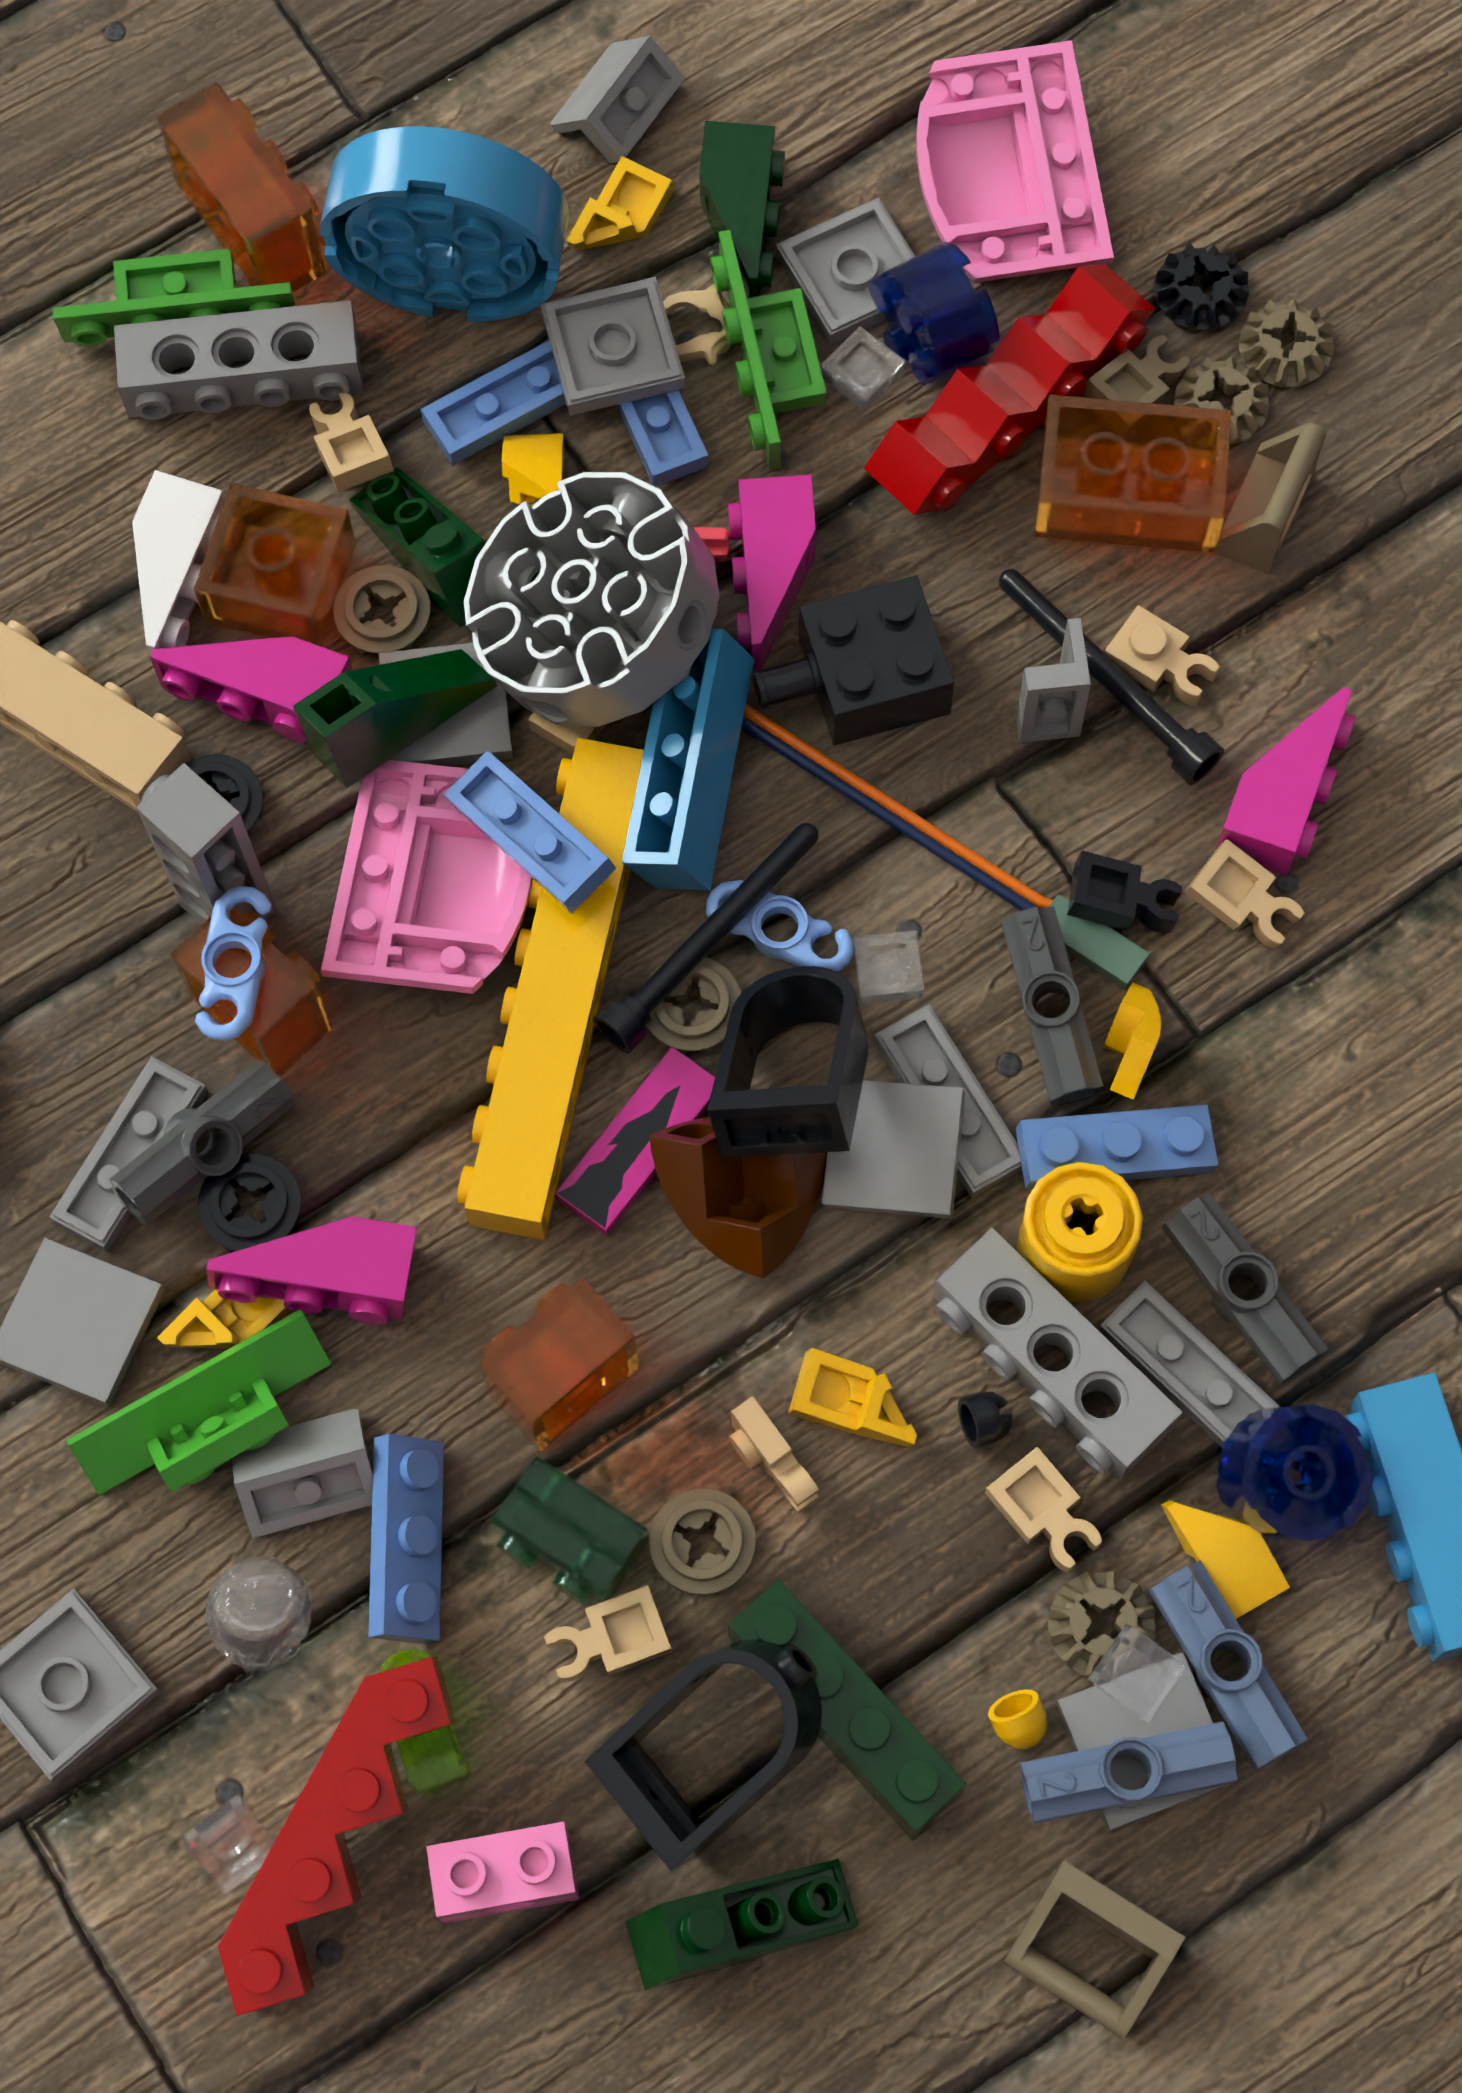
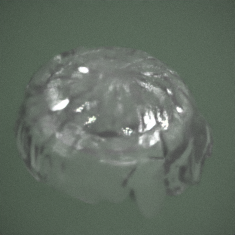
[205,1556,312,1671]

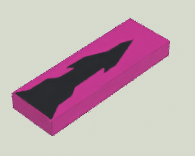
[555,1047,715,1237]

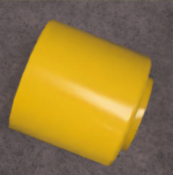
[1017,1162,1143,1303]

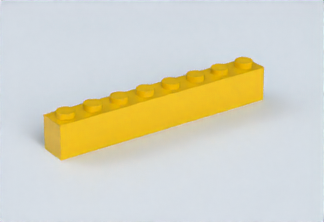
[457,738,644,1241]

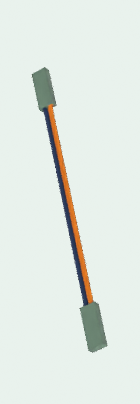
[741,704,1150,991]

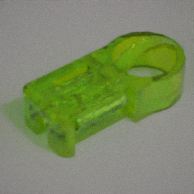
[378,1648,471,1795]

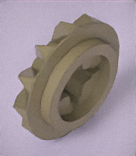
[1239,297,1335,387]
[1174,355,1270,446]
[333,565,432,655]
[647,957,741,1055]
[649,1488,756,1597]
[1048,1571,1156,1680]

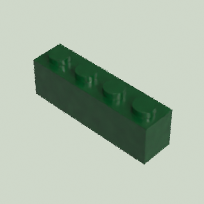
[728,1579,966,1841]

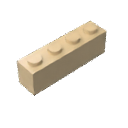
[0,620,192,812]

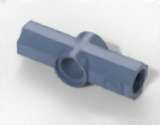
[1149,1561,1308,1771]
[1020,1721,1238,1824]

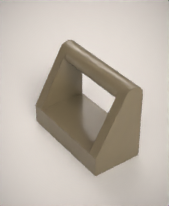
[1214,423,1326,574]
[1003,1860,1186,2039]

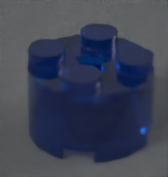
[868,241,1000,385]
[1216,1404,1374,1541]

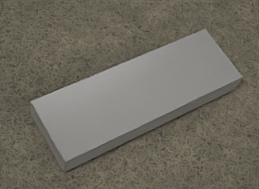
[874,1004,1022,1199]
[49,1056,209,1253]
[1098,1281,1290,1467]

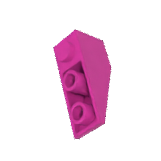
[728,475,816,670]
[150,636,352,743]
[1217,687,1356,876]
[207,1216,417,1325]

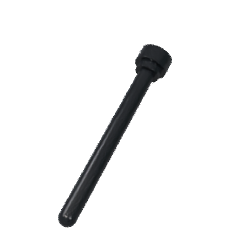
[999,569,1224,785]
[593,823,819,1054]

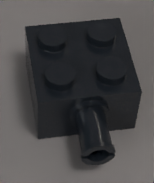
[752,575,954,746]

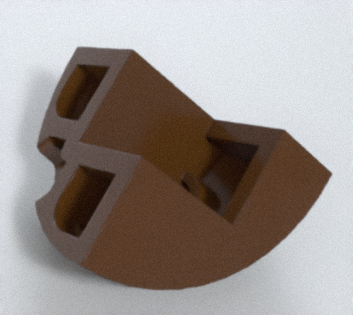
[649,1117,828,1278]

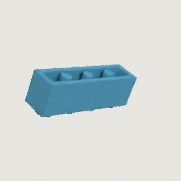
[622,629,754,891]
[1344,1372,1462,1662]

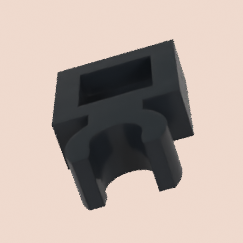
[1067,851,1182,933]

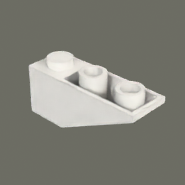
[132,470,234,655]

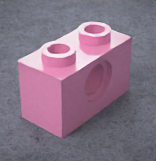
[426,1822,580,1924]

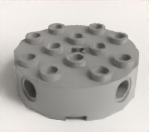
[464,472,720,727]

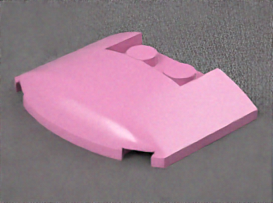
[916,40,1114,283]
[321,760,533,994]

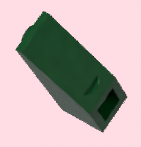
[699,121,785,298]
[349,467,486,627]
[293,649,497,788]
[626,1859,859,1990]

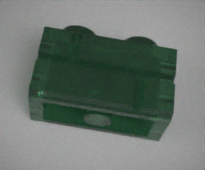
[491,1456,649,1605]

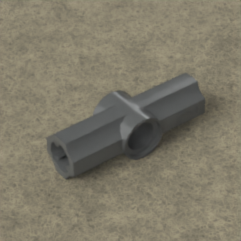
[1001,906,1105,1105]
[109,1060,295,1225]
[1162,1193,1329,1386]

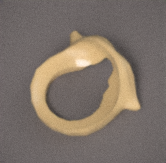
[663,284,731,365]

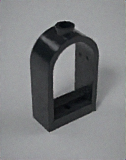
[708,966,869,1158]
[584,1639,822,1871]

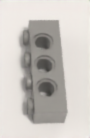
[114,300,364,420]
[136,763,277,953]
[933,1227,1183,1481]

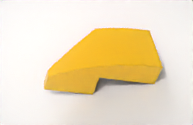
[566,156,675,250]
[502,433,565,504]
[1103,982,1161,1100]
[157,1289,292,1348]
[788,1348,917,1447]
[1161,1500,1290,1619]

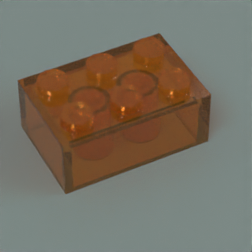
[156,82,326,292]
[1034,395,1231,553]

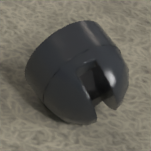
[958,1392,1012,1449]

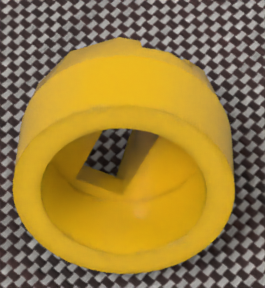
[988,1689,1048,1750]

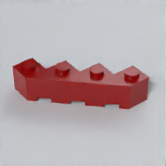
[864,264,1155,515]
[218,1656,456,2016]

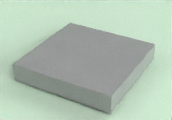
[776,197,934,346]
[540,277,686,416]
[379,643,513,766]
[822,1080,966,1219]
[0,1238,165,1408]
[0,1588,161,1783]
[1056,1652,1231,1832]

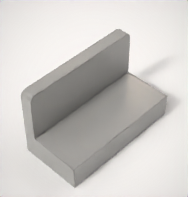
[550,35,685,163]
[1016,618,1091,743]
[232,1409,373,1538]

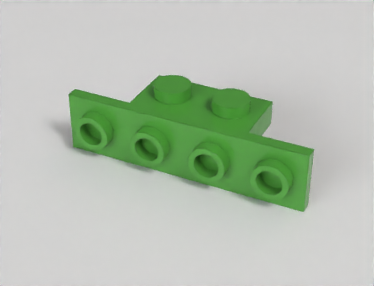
[710,230,827,471]
[52,249,297,346]
[66,1309,331,1495]

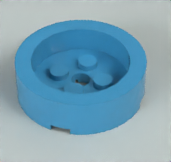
[319,126,569,322]

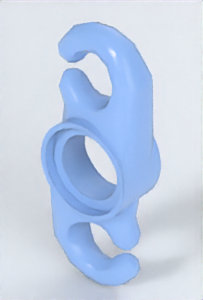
[706,880,854,972]
[195,886,272,1041]

